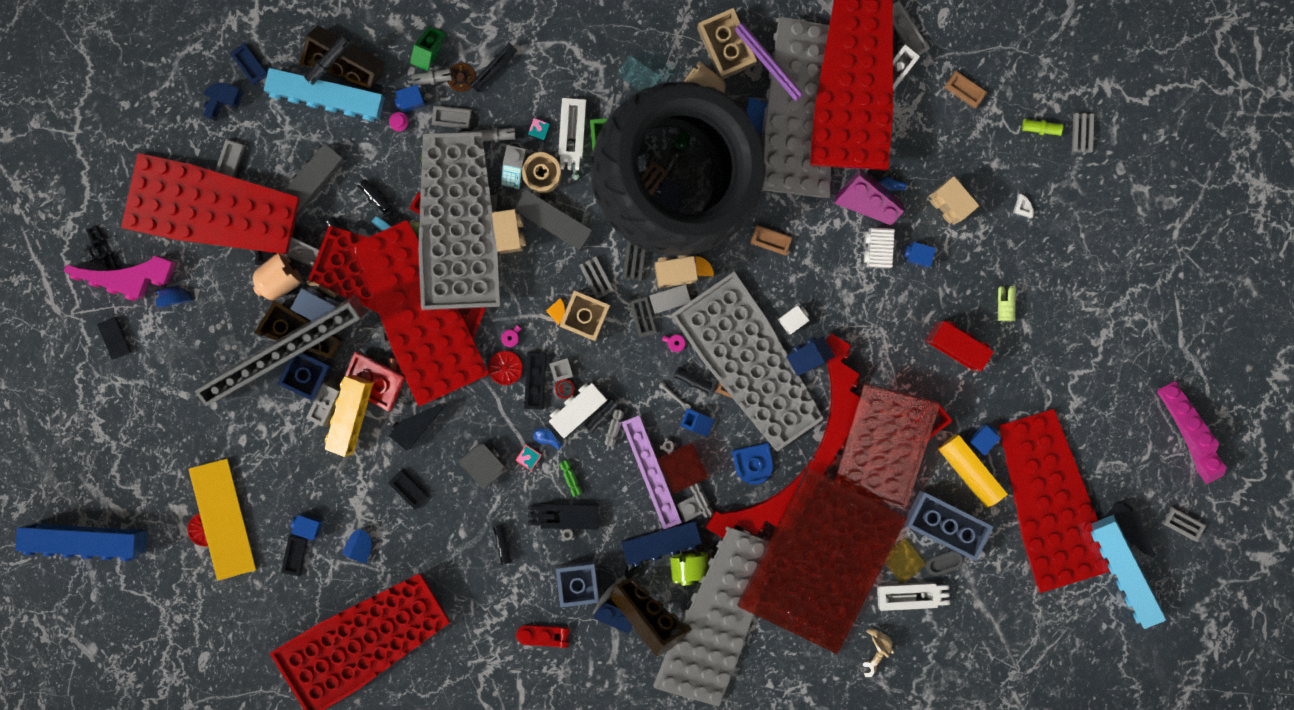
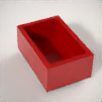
[925,320,994,372]

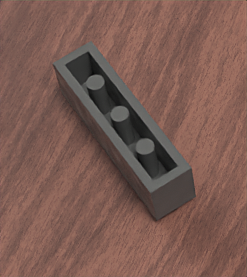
[280,143,346,219]
[515,190,592,251]

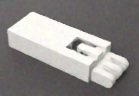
[558,98,586,171]
[877,582,950,611]

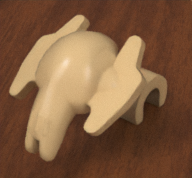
[863,629,894,677]

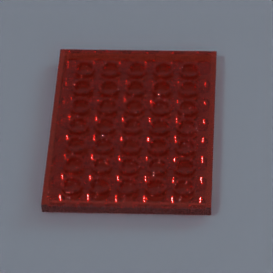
[737,467,907,654]

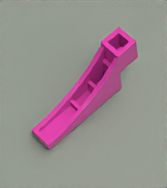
[64,255,177,301]
[1157,381,1227,484]

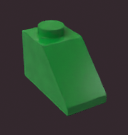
[410,26,446,71]

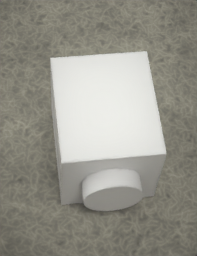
[777,305,809,335]

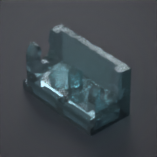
[617,55,661,91]

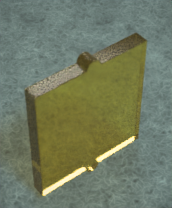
[880,538,926,584]

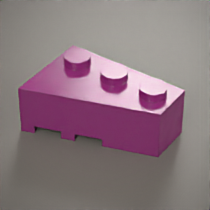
[834,169,904,225]

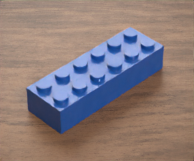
[15,523,147,561]

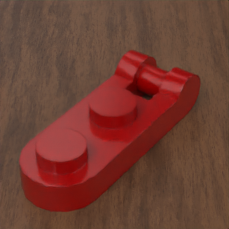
[516,624,570,648]

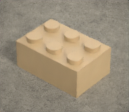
[697,8,757,80]
[654,255,698,289]

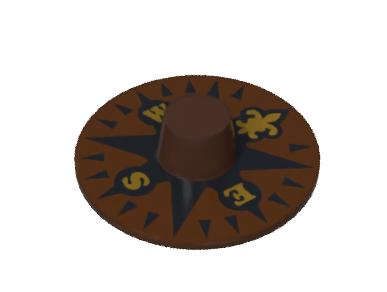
[447,63,475,92]

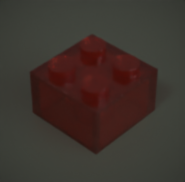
[657,442,709,494]

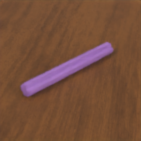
[735,23,803,101]

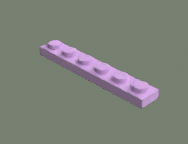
[621,415,681,529]

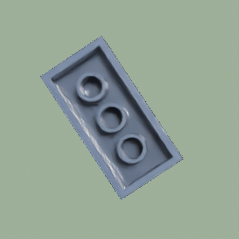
[903,490,993,561]

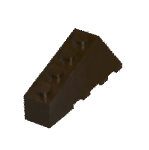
[299,25,385,88]
[254,300,345,358]
[611,577,692,658]

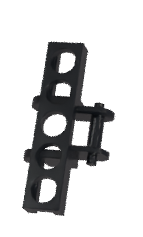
[84,225,119,271]

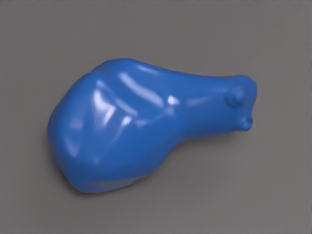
[878,177,907,193]
[533,427,563,450]

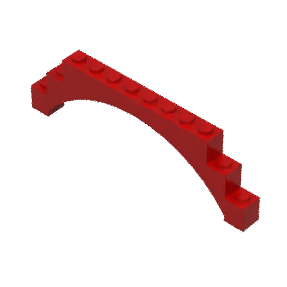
[705,333,869,539]

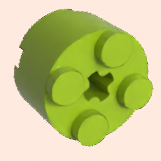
[670,552,710,586]

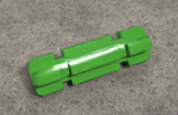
[559,460,582,497]

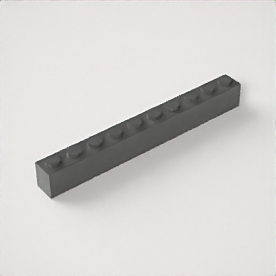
[194,295,367,407]

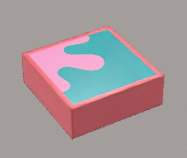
[515,444,542,471]

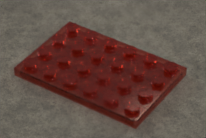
[832,383,940,509]

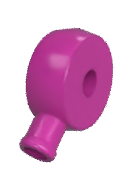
[501,325,522,347]
[662,334,686,352]

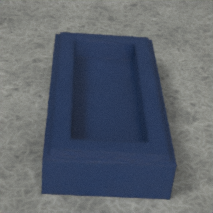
[230,43,268,86]

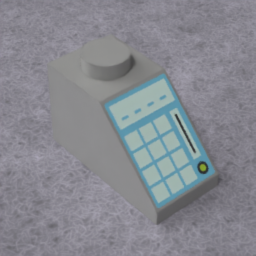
[501,145,527,190]

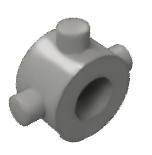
[660,438,677,455]
[560,529,575,542]

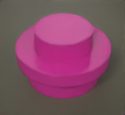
[389,112,409,132]

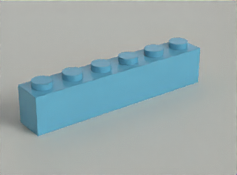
[264,68,385,122]
[1091,515,1166,629]

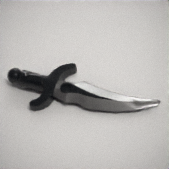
[593,564,644,614]

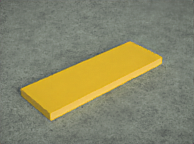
[188,459,256,581]

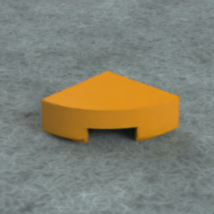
[695,256,714,277]
[546,298,565,325]

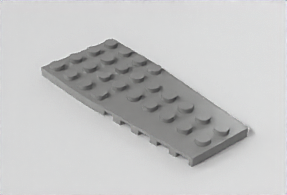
[761,17,831,198]
[419,132,500,310]
[671,272,824,451]
[653,526,776,706]

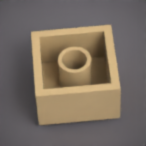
[929,177,979,225]
[492,209,526,254]
[560,291,610,341]

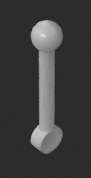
[659,382,691,411]

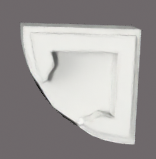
[1013,194,1034,218]

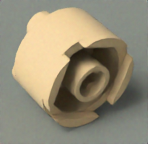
[522,152,562,194]

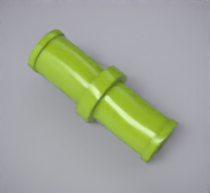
[1022,119,1063,136]

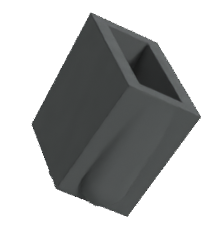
[458,442,506,490]

